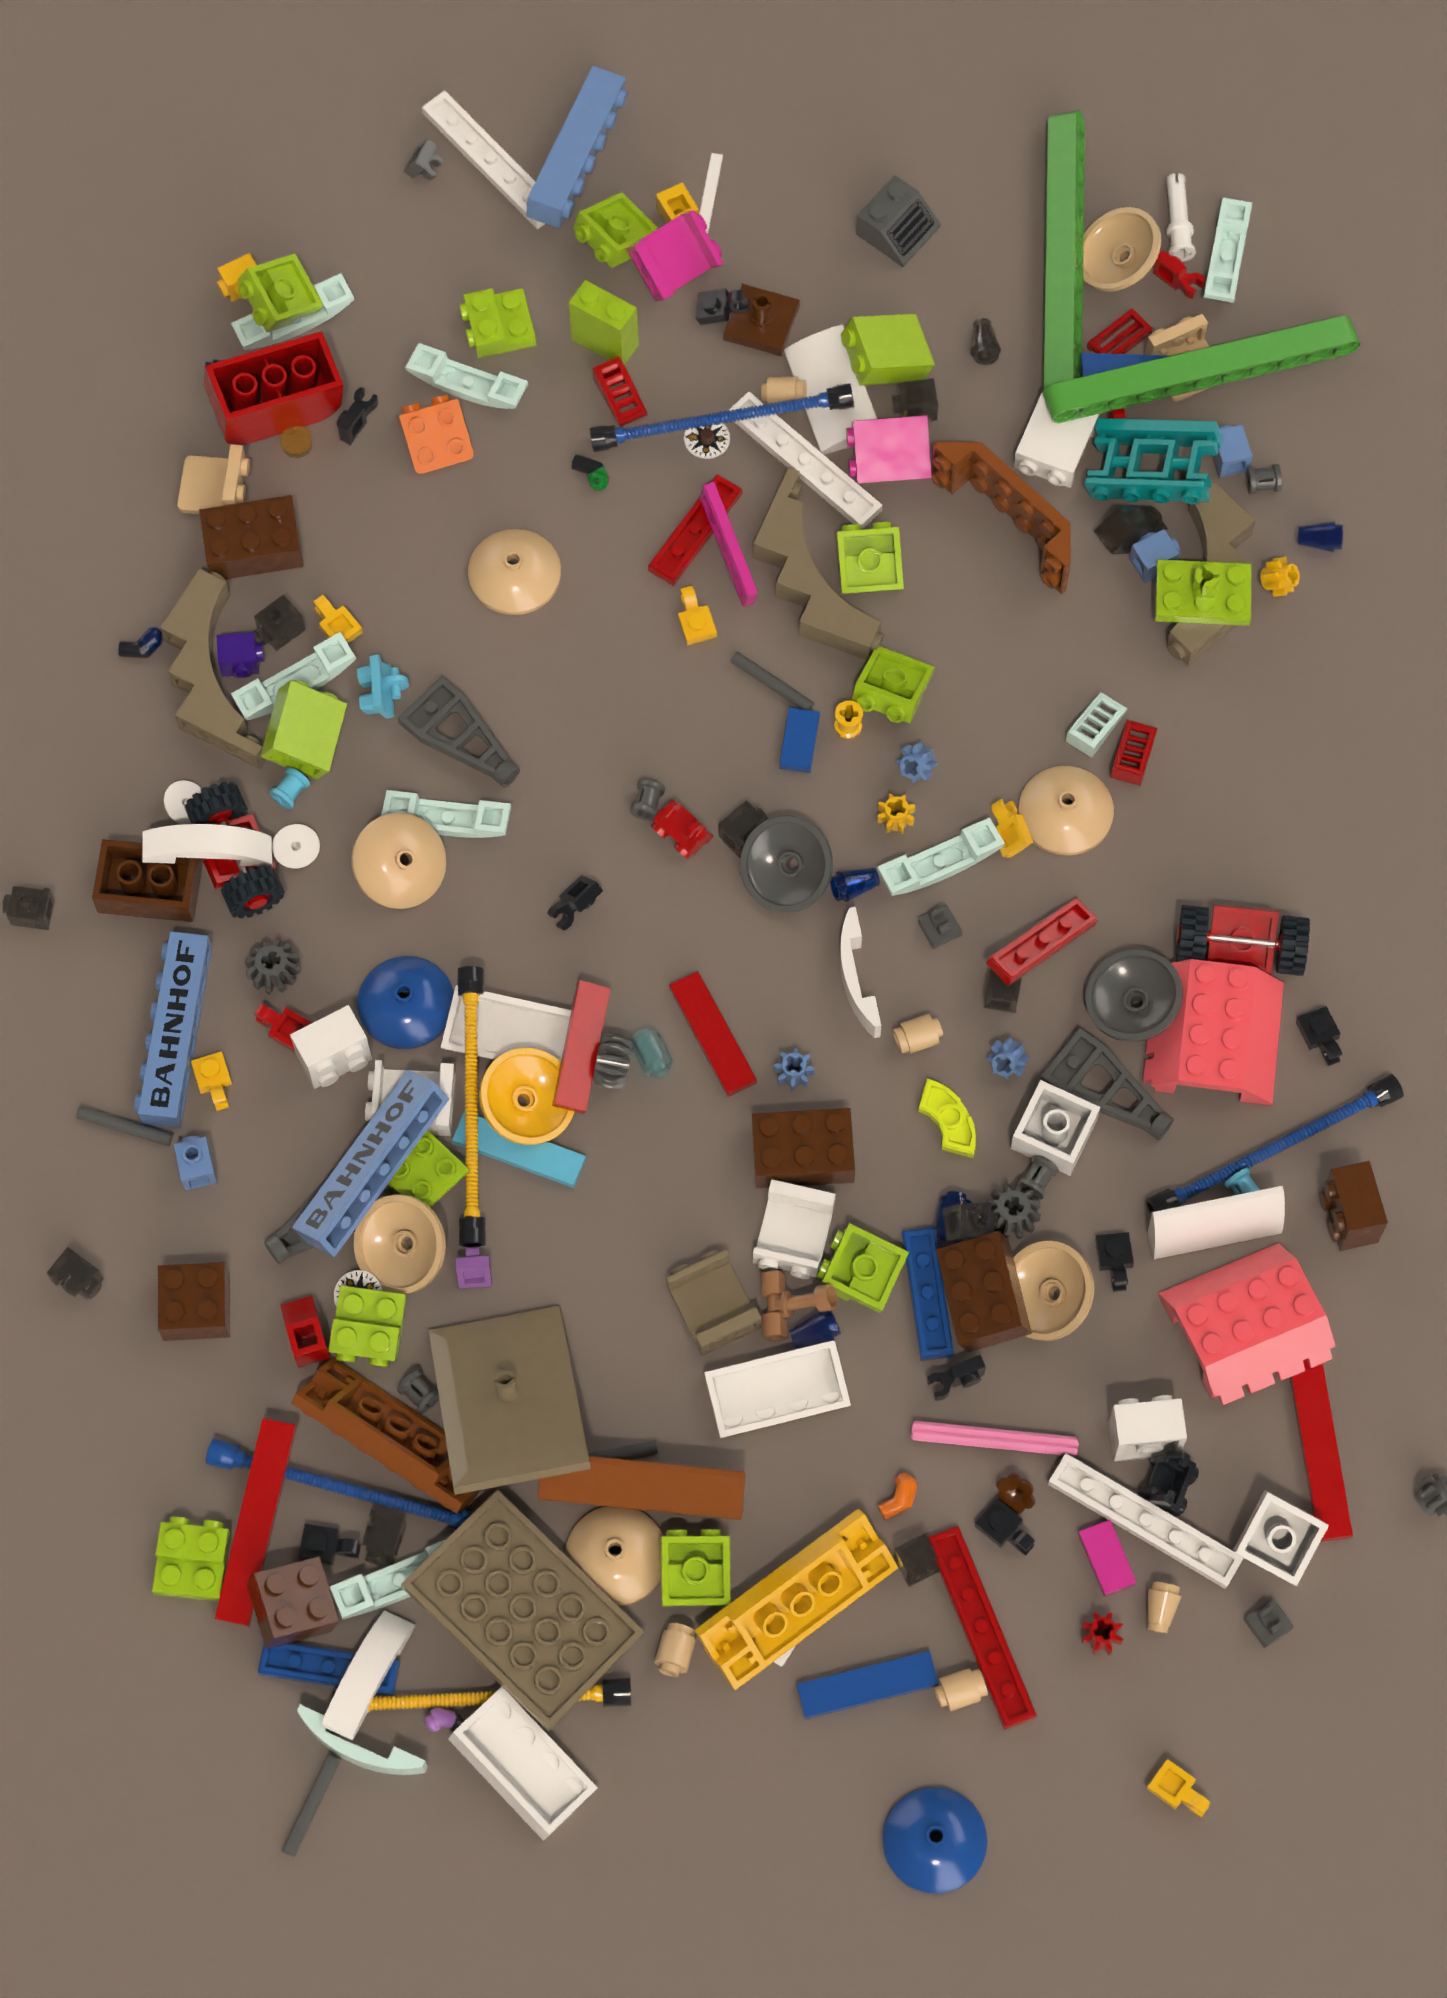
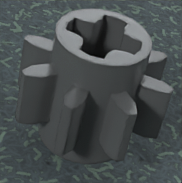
[1416,1473,1447,1517]

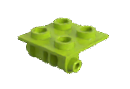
[387,1130,470,1208]

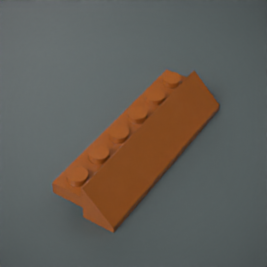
[291,1358,481,1513]
[538,1456,746,1520]

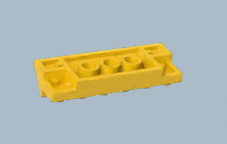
[694,1509,898,1690]

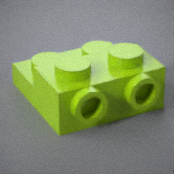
[573,192,658,268]
[238,253,324,332]
[459,288,537,358]
[835,522,904,595]
[852,646,935,724]
[816,1223,909,1313]
[329,1285,407,1367]
[152,1517,231,1601]
[659,1529,731,1606]

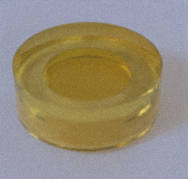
[281,426,312,458]

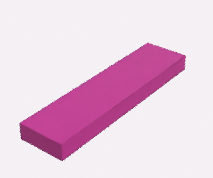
[700,482,758,607]

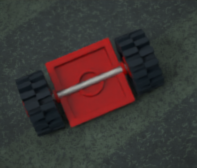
[185,782,285,918]
[1176,904,1310,976]

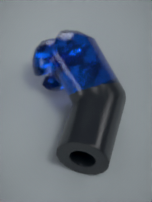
[119,627,163,658]

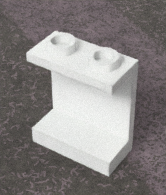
[1014,392,1099,488]
[365,1060,456,1136]
[753,1179,836,1279]

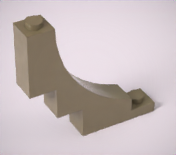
[753,467,884,661]
[1167,468,1256,666]
[160,568,266,769]

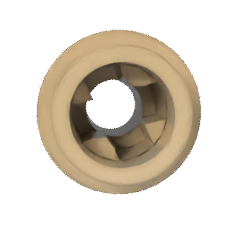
[1147,1581,1182,1634]

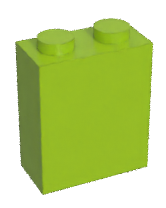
[569,280,639,365]
[841,314,935,386]
[260,680,347,780]

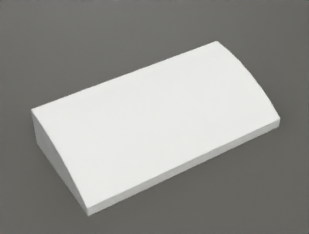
[784,324,877,455]
[441,985,571,1062]
[1147,1186,1285,1260]
[703,1340,851,1438]
[448,1687,597,1841]

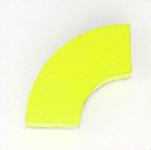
[918,1078,976,1158]

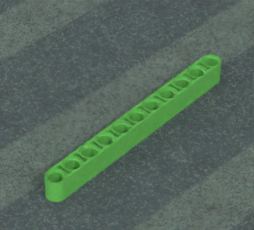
[1044,110,1085,390]
[1042,315,1361,423]

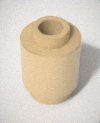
[761,377,807,405]
[893,1014,943,1054]
[654,1623,696,1677]
[934,1668,988,1712]

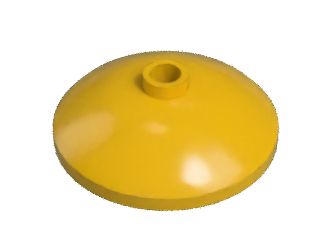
[479,1048,574,1145]

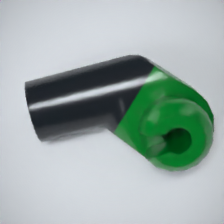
[571,454,609,491]

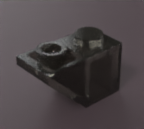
[1095,505,1168,554]

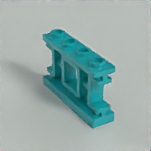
[1084,418,1223,504]

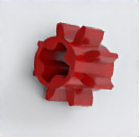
[1081,1611,1123,1655]

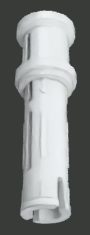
[1166,173,1196,262]

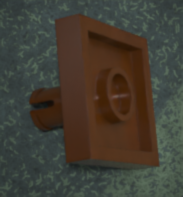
[724,284,800,356]

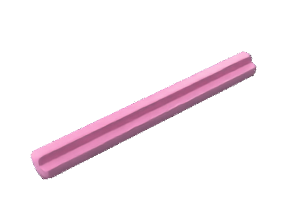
[911,1421,1079,1456]

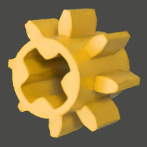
[1260,557,1300,597]
[877,793,916,834]

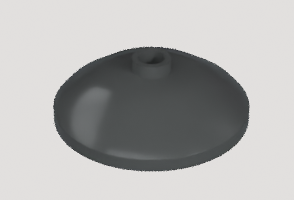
[740,816,833,912]
[1085,949,1183,1042]

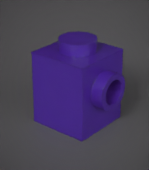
[216,632,264,678]

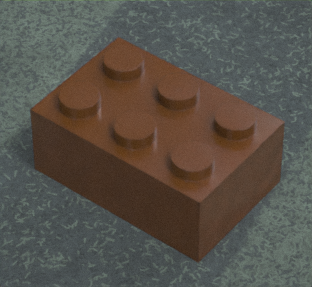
[199,495,304,579]
[92,839,203,922]
[752,1108,855,1188]
[936,1231,1032,1352]

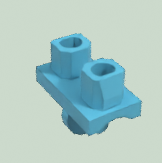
[357,654,409,719]

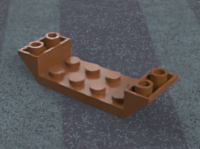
[931,442,1071,594]

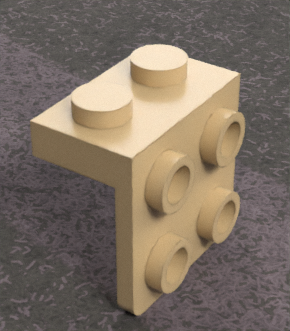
[1145,314,1210,402]
[177,444,250,514]

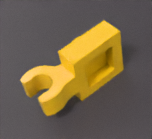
[678,585,717,646]
[313,594,363,643]
[991,799,1034,858]
[191,1051,232,1111]
[1147,1759,1211,1818]

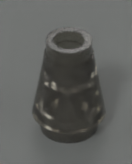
[971,318,1001,365]

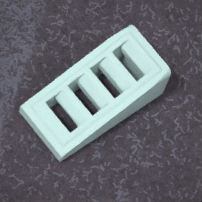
[1066,692,1127,758]

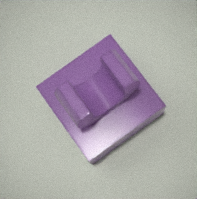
[456,1247,492,1289]

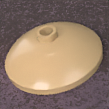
[1083,207,1161,292]
[468,529,561,615]
[1018,766,1114,856]
[351,813,446,909]
[354,1194,446,1294]
[1014,1241,1094,1341]
[565,1506,663,1607]

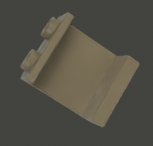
[666,1249,762,1356]

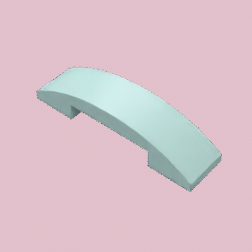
[1204,198,1252,303]
[231,273,354,350]
[405,343,528,409]
[231,632,356,721]
[381,790,511,838]
[877,817,1005,896]
[329,1540,445,1619]
[297,1705,428,1775]

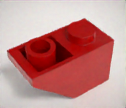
[280,1295,330,1368]

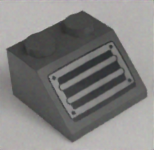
[856,175,941,267]

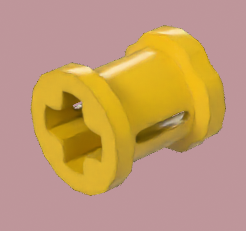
[834,700,863,739]

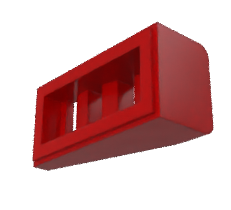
[593,357,647,427]
[1110,720,1158,786]

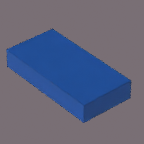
[779,707,820,773]

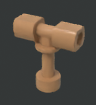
[761,1270,837,1342]

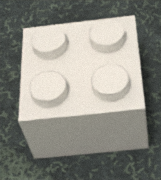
[290,1005,372,1089]
[1011,1080,1101,1176]
[1108,1395,1187,1462]
[1233,1490,1329,1586]

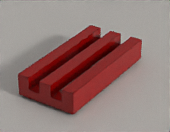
[1087,308,1153,354]

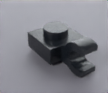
[696,289,750,325]
[337,387,378,445]
[547,875,603,930]
[1296,1006,1342,1066]
[1095,1232,1134,1292]
[927,1355,986,1401]
[975,1498,1035,1556]
[298,1524,361,1565]

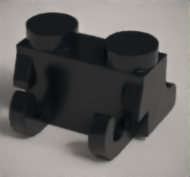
[1138,1451,1199,1516]

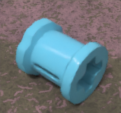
[269,767,310,809]
[1224,1168,1260,1195]

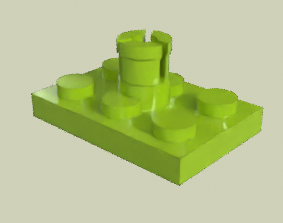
[1155,559,1252,626]

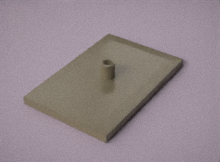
[428,1306,591,1495]
[400,1490,645,1731]

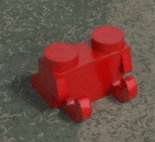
[651,800,714,859]

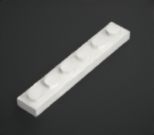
[422,90,545,230]
[729,392,883,530]
[1048,1453,1244,1589]

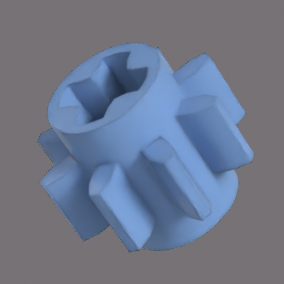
[896,741,938,783]
[987,1037,1030,1080]
[774,1048,815,1091]

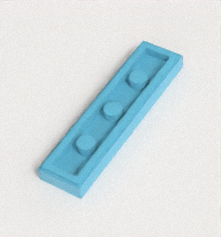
[452,1111,586,1189]

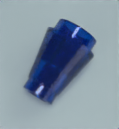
[1298,521,1343,552]
[830,868,880,902]
[789,1311,841,1349]

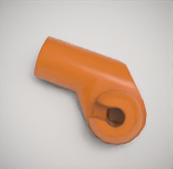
[878,1473,918,1520]

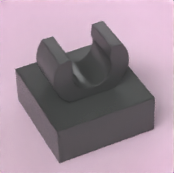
[403,139,444,180]
[918,904,962,949]
[1244,1599,1294,1649]

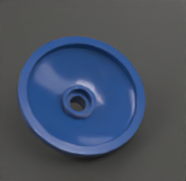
[357,956,454,1049]
[882,1787,987,1894]

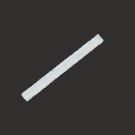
[700,153,723,234]

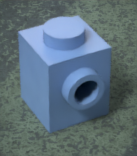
[1212,425,1253,478]
[1129,529,1181,583]
[173,1136,217,1191]

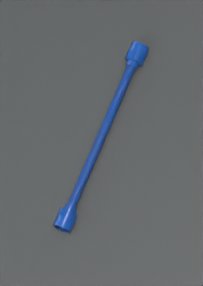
[206,1438,475,1529]

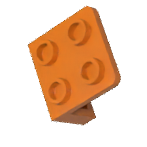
[396,394,474,474]

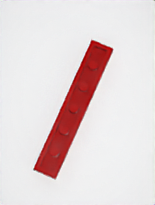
[1290,1359,1353,1542]
[215,1418,297,1627]
[926,1526,1037,1730]

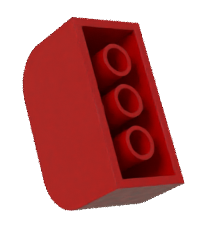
[204,331,344,445]

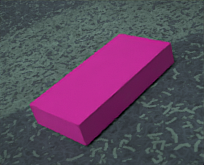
[1078,1520,1137,1597]

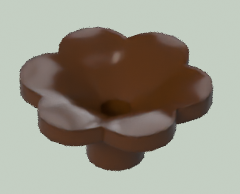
[996,1473,1036,1513]

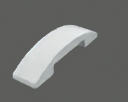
[142,824,272,867]
[840,907,881,1038]
[321,1610,415,1740]

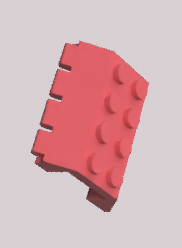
[1143,959,1284,1106]
[1158,1243,1336,1405]

